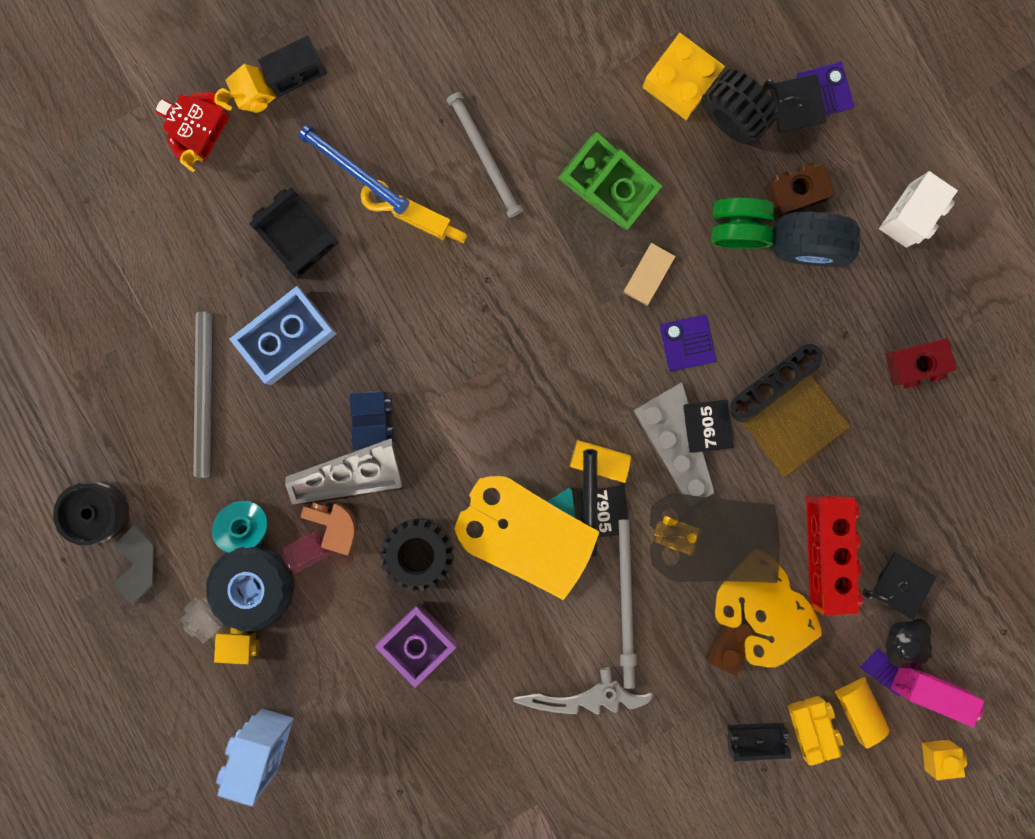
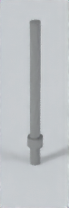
[618,519,637,689]

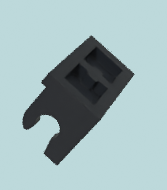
[258,35,327,98]
[727,722,791,761]

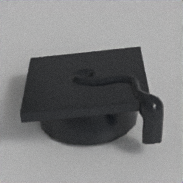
[763,74,827,133]
[862,552,937,620]

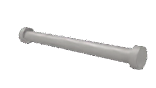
[446,92,523,218]

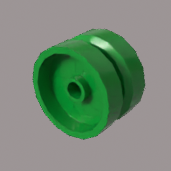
[710,198,775,249]

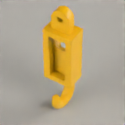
[360,180,467,243]

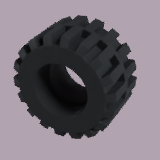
[702,69,779,145]
[381,518,454,592]

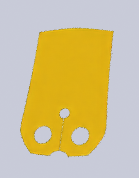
[454,476,599,600]

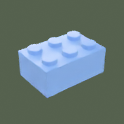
[230,286,337,385]

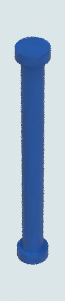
[299,125,409,215]

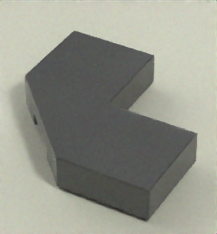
[113,525,156,604]

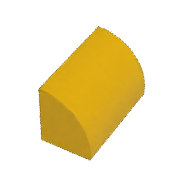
[569,440,631,483]
[835,677,890,749]

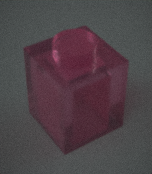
[282,531,330,574]

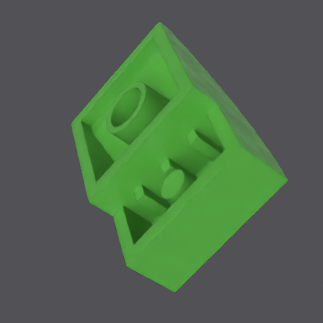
[557,132,662,230]

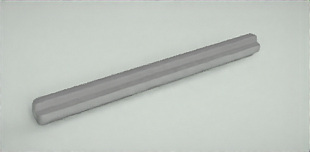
[193,312,212,478]

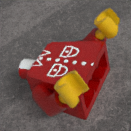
[156,88,236,172]

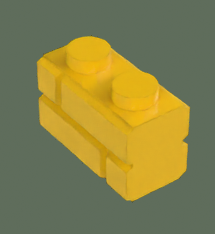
[788,696,843,765]

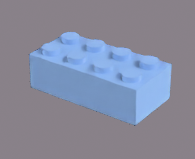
[216,708,294,807]

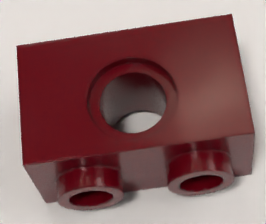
[885,338,957,389]

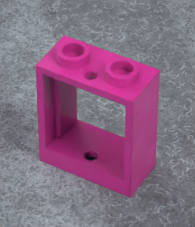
[891,668,984,728]

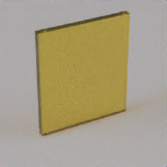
[741,375,850,477]

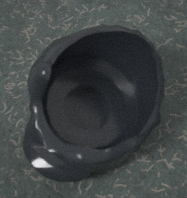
[885,619,932,668]

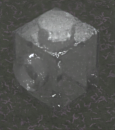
[180,597,225,644]

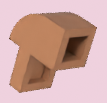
[300,502,358,556]

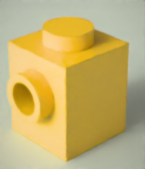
[225,64,276,113]
[214,628,260,664]
[922,740,967,780]

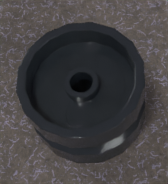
[53,482,129,545]

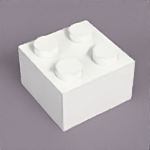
[879,171,958,247]

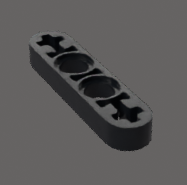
[730,344,823,422]

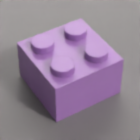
[375,602,458,688]

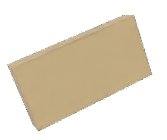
[623,243,675,306]

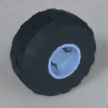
[772,212,861,266]
[206,546,294,632]

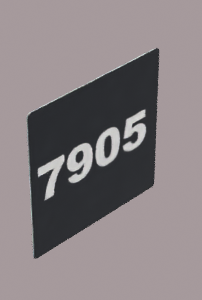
[683,400,734,453]
[577,486,628,538]

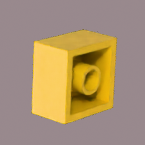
[642,33,725,121]

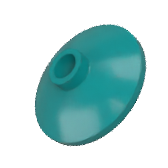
[212,501,268,553]

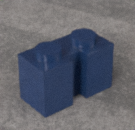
[350,391,394,450]

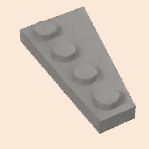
[633,382,715,507]
[285,438,402,505]

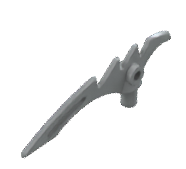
[513,667,653,714]

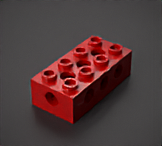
[806,495,863,615]

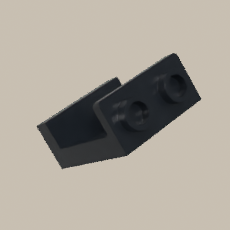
[249,187,339,279]

